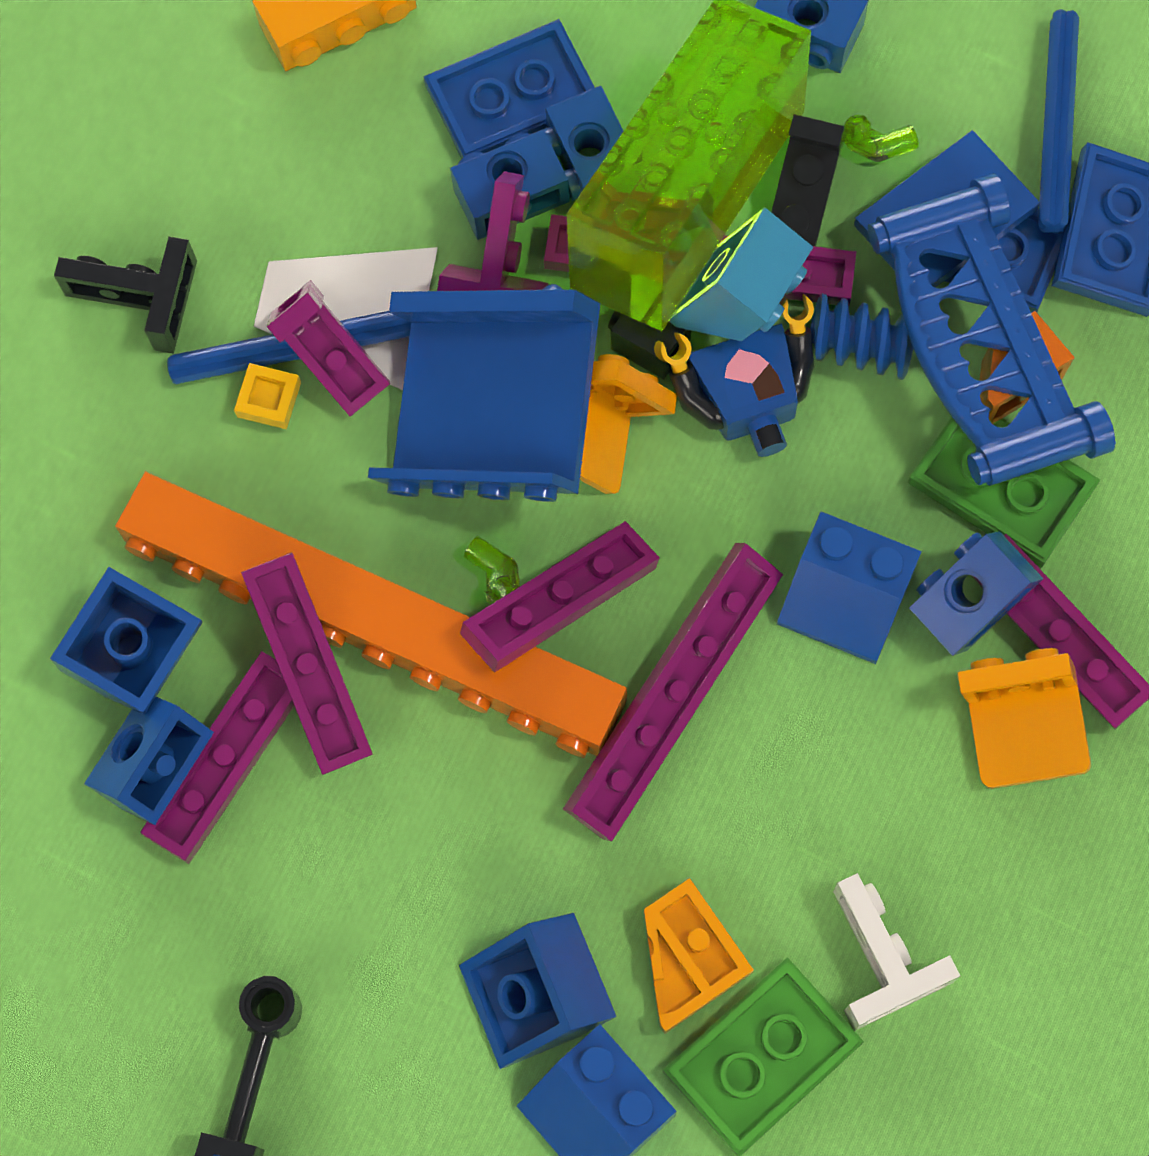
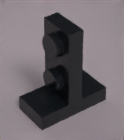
[771,114,845,246]
[54,237,197,354]

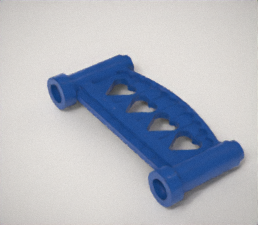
[868,173,1116,486]

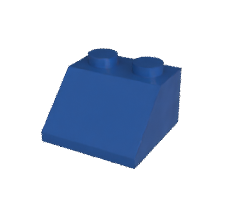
[777,512,922,664]
[50,567,203,714]
[459,913,617,1069]
[517,1024,677,1156]

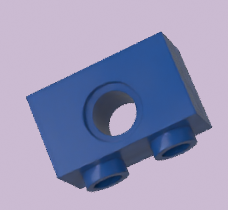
[750,0,869,73]
[544,86,643,214]
[450,129,570,240]
[909,531,1044,656]
[84,697,214,825]

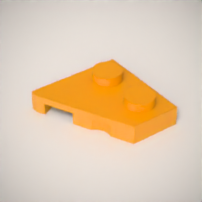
[644,878,754,1034]

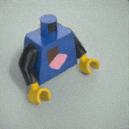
[654,294,814,457]

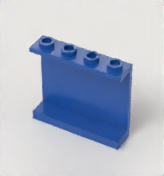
[368,290,601,502]

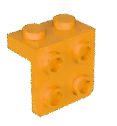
[580,354,677,494]
[958,648,1091,789]

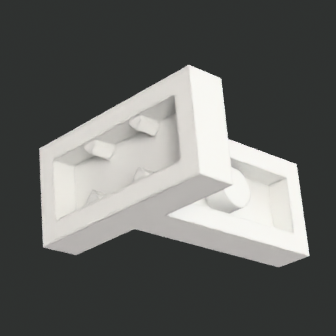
[833,873,960,1031]

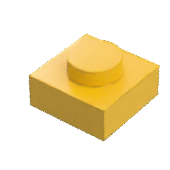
[234,363,301,429]

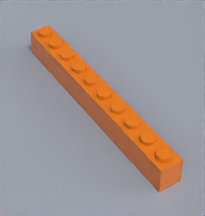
[115,471,627,758]

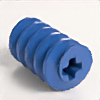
[810,293,914,380]

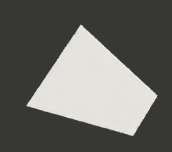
[254,247,438,390]

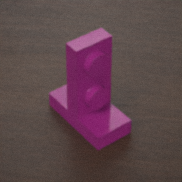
[437,171,549,291]
[266,280,390,416]

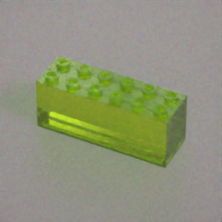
[567,0,811,331]

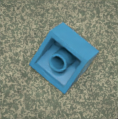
[668,207,813,341]

